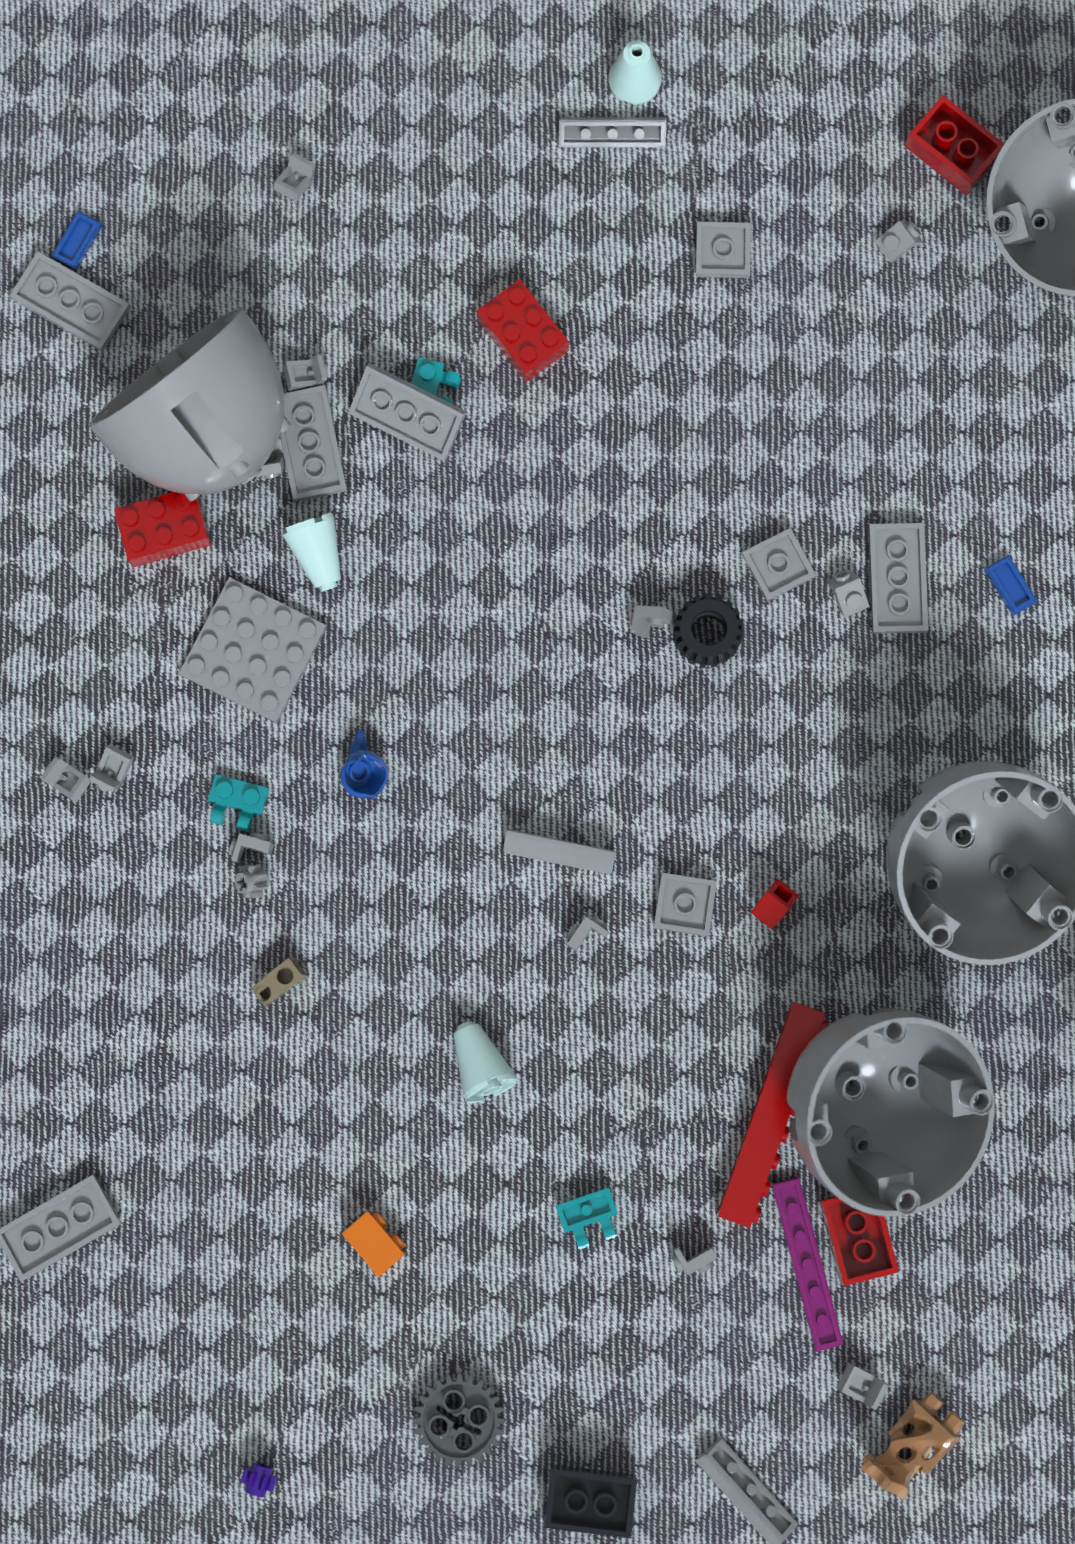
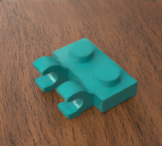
[411,357,461,405]
[208,774,269,833]
[555,1188,618,1250]

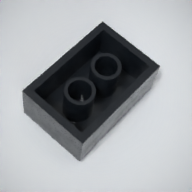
[544,1464,637,1539]

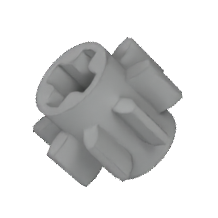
[235,864,270,899]

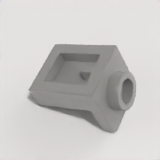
[630,605,677,638]

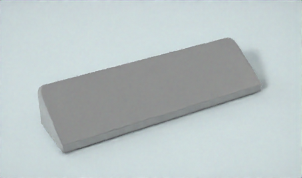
[559,117,666,148]
[503,829,616,874]
[696,1437,798,1544]

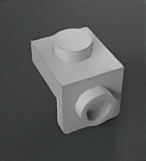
[273,152,316,202]
[875,221,923,263]
[282,354,328,391]
[256,437,286,479]
[827,571,870,617]
[89,744,134,792]
[41,756,91,803]
[229,832,274,864]
[565,916,609,952]
[671,1246,717,1275]
[836,1363,888,1410]

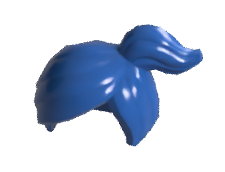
[340,730,388,799]

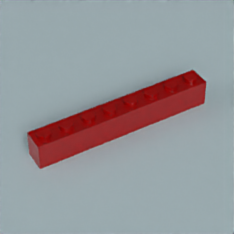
[716,1002,828,1228]

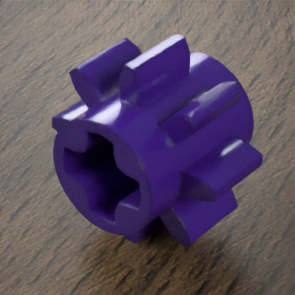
[240,1462,277,1497]

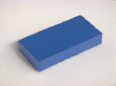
[51,211,102,271]
[984,555,1037,616]

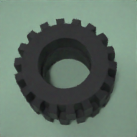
[673,594,744,668]

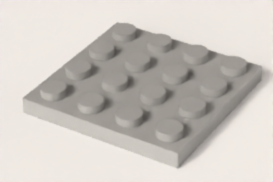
[178,577,327,724]

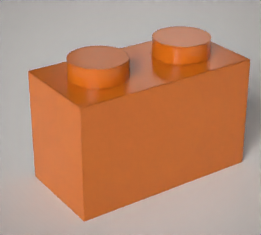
[342,1210,406,1277]

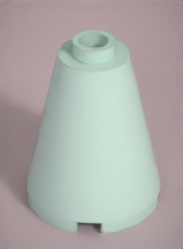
[608,41,662,105]
[280,513,341,592]
[454,1021,517,1103]

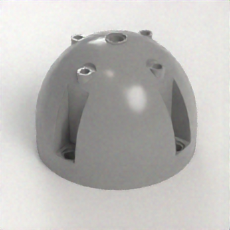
[986,99,1075,297]
[89,307,291,502]
[886,761,1075,965]
[786,1008,994,1217]

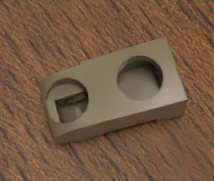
[251,957,309,1007]

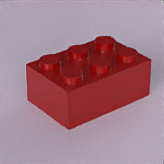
[904,95,1004,196]
[476,279,569,383]
[114,492,212,568]
[819,1196,899,1286]

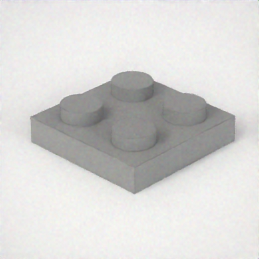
[696,222,751,278]
[741,528,816,602]
[653,873,717,937]

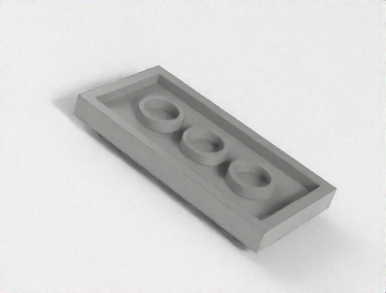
[9,251,131,352]
[348,363,467,461]
[280,385,347,502]
[868,523,929,634]
[0,1174,122,1282]

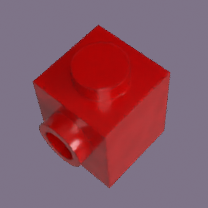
[750,878,799,929]

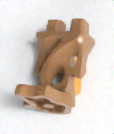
[860,1392,965,1500]

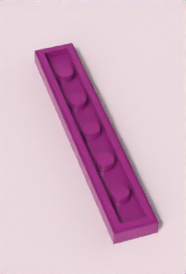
[771,1177,844,1352]

